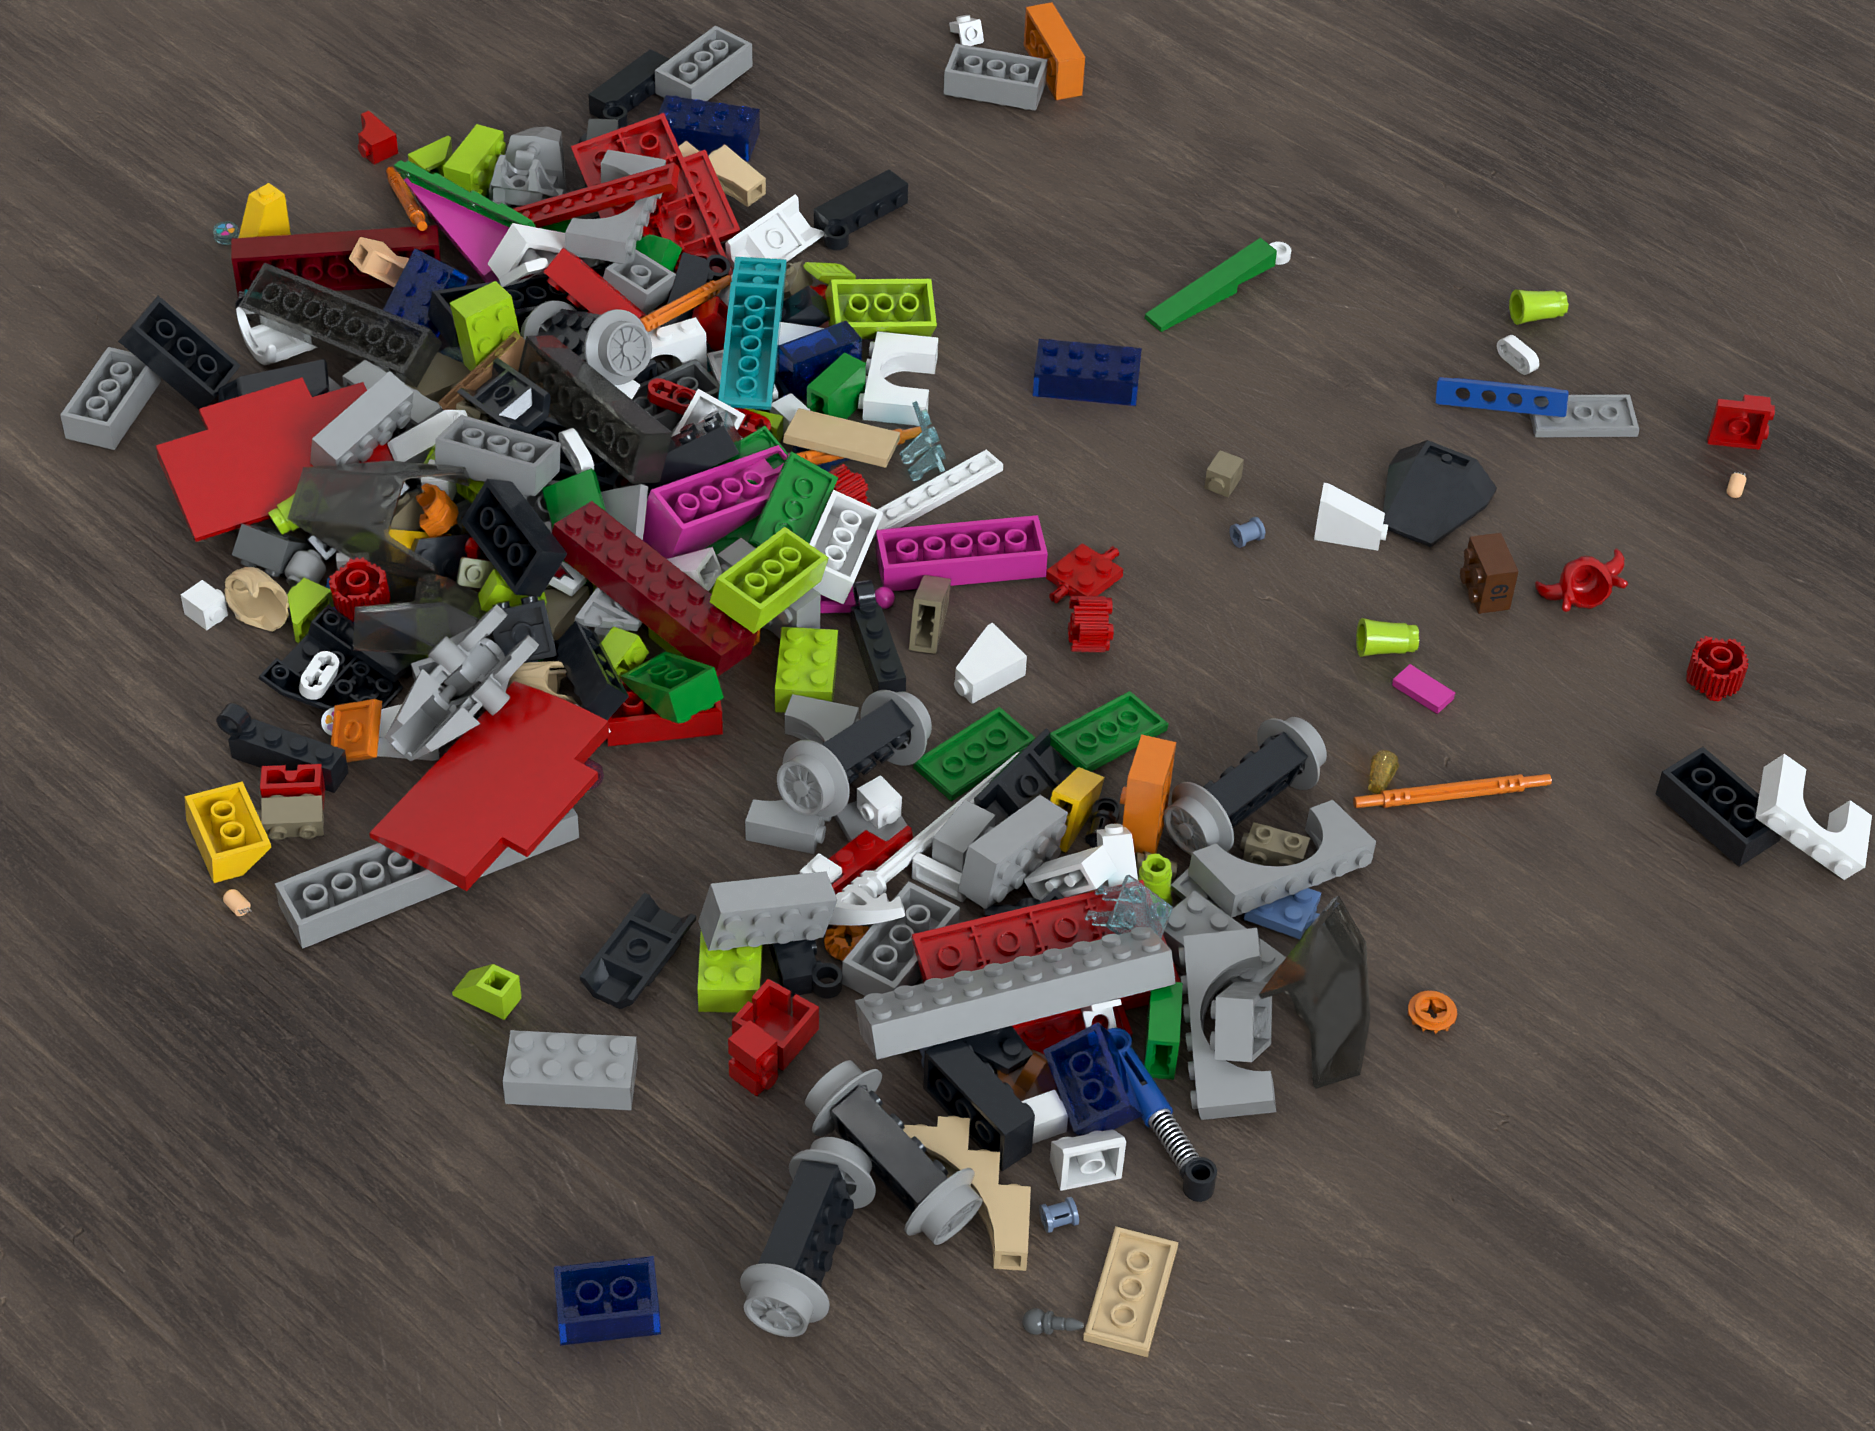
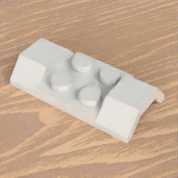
[725,194,824,268]

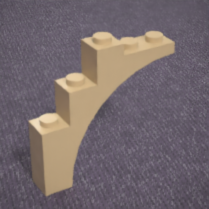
[679,141,766,207]
[903,1116,1031,1271]

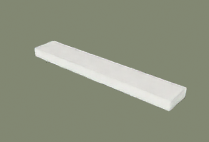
[874,449,1003,536]

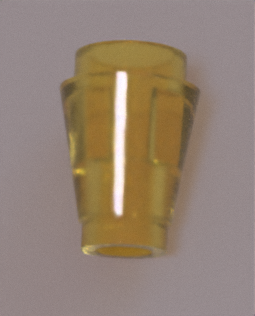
[1368,750,1399,794]

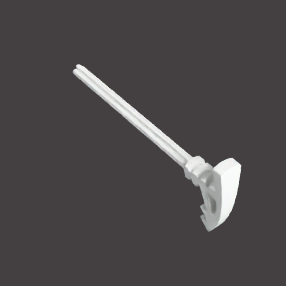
[829,752,1019,926]

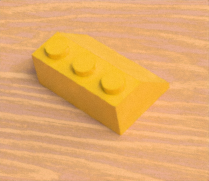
[185,781,271,883]

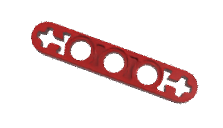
[646,378,771,438]

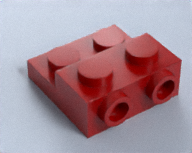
[1707,394,1775,450]

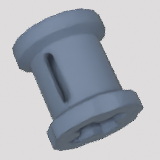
[1229,517,1266,548]
[1039,1197,1079,1233]

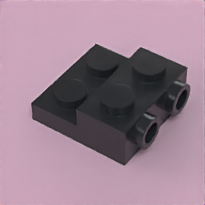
[492,595,557,663]

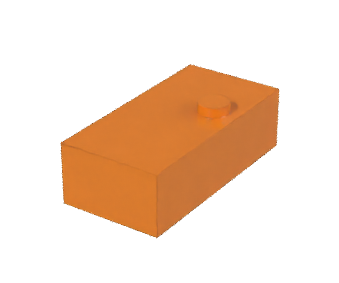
[1024,2,1085,100]
[1120,734,1176,854]

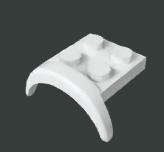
[236,307,324,365]

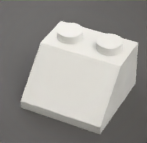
[1050,1129,1126,1191]

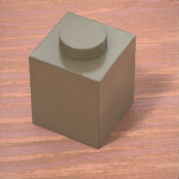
[1204,450,1244,498]

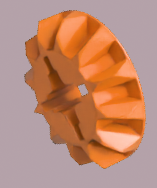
[824,925,869,961]
[1408,991,1457,1035]

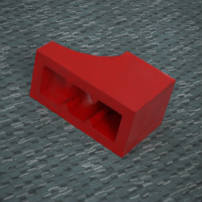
[358,110,398,165]

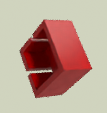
[732,979,819,1071]

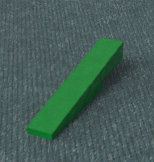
[1145,238,1277,332]

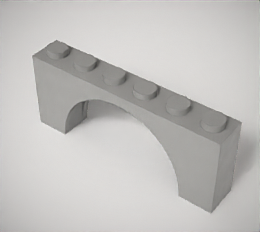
[565,150,666,264]
[745,694,860,854]
[1188,800,1376,917]
[1179,928,1276,1120]

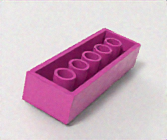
[875,515,1048,591]

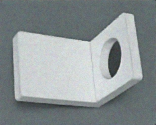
[1081,998,1122,1042]

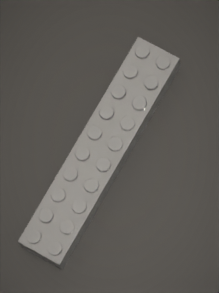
[275,808,579,949]
[855,927,1175,1059]

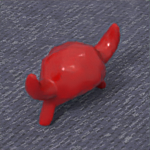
[1535,548,1628,612]

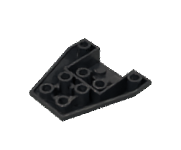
[218,359,329,403]
[1383,440,1497,547]
[258,605,403,711]

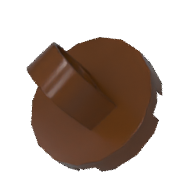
[995,1049,1058,1101]

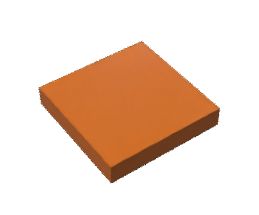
[331,699,382,762]

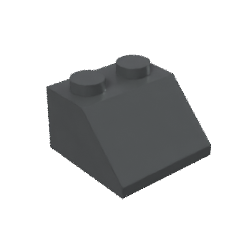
[232,524,313,577]

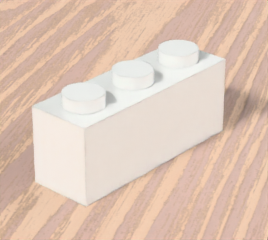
[1024,845,1117,901]

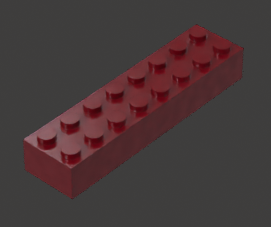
[231,225,442,298]
[552,501,758,677]

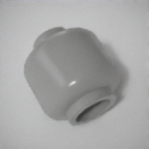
[284,550,326,587]

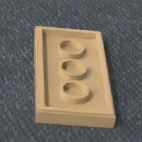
[783,408,900,468]
[1083,1226,1179,1357]

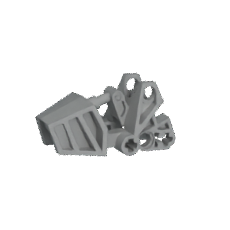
[489,127,567,228]
[385,604,539,762]

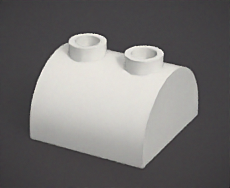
[672,389,746,436]

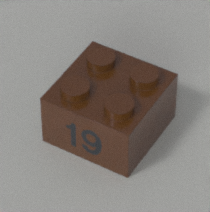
[1460,533,1519,614]

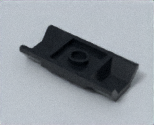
[457,357,551,434]
[974,728,1077,826]
[580,893,696,1009]

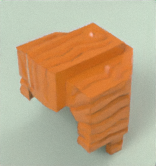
[416,483,459,538]

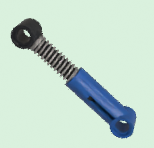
[1099,1028,1217,1202]

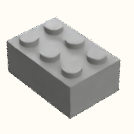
[1210,981,1273,1062]

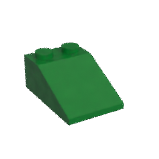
[621,651,724,723]

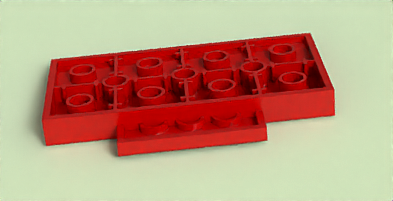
[571,113,741,308]
[156,378,395,542]
[369,681,609,891]
[911,880,1181,1059]

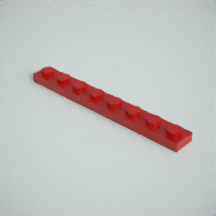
[513,163,680,228]

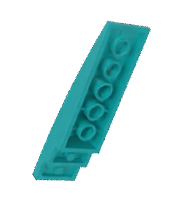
[718,256,787,410]

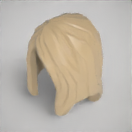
[225,567,289,632]
[507,661,579,705]

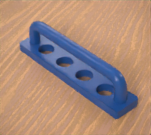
[1436,377,1569,417]

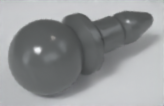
[1022,1308,1084,1335]

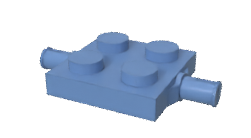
[1244,888,1333,940]

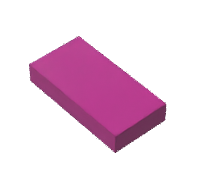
[1392,664,1455,714]

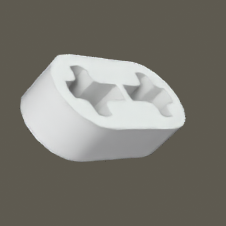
[1497,335,1539,375]
[558,428,594,474]
[299,651,339,700]

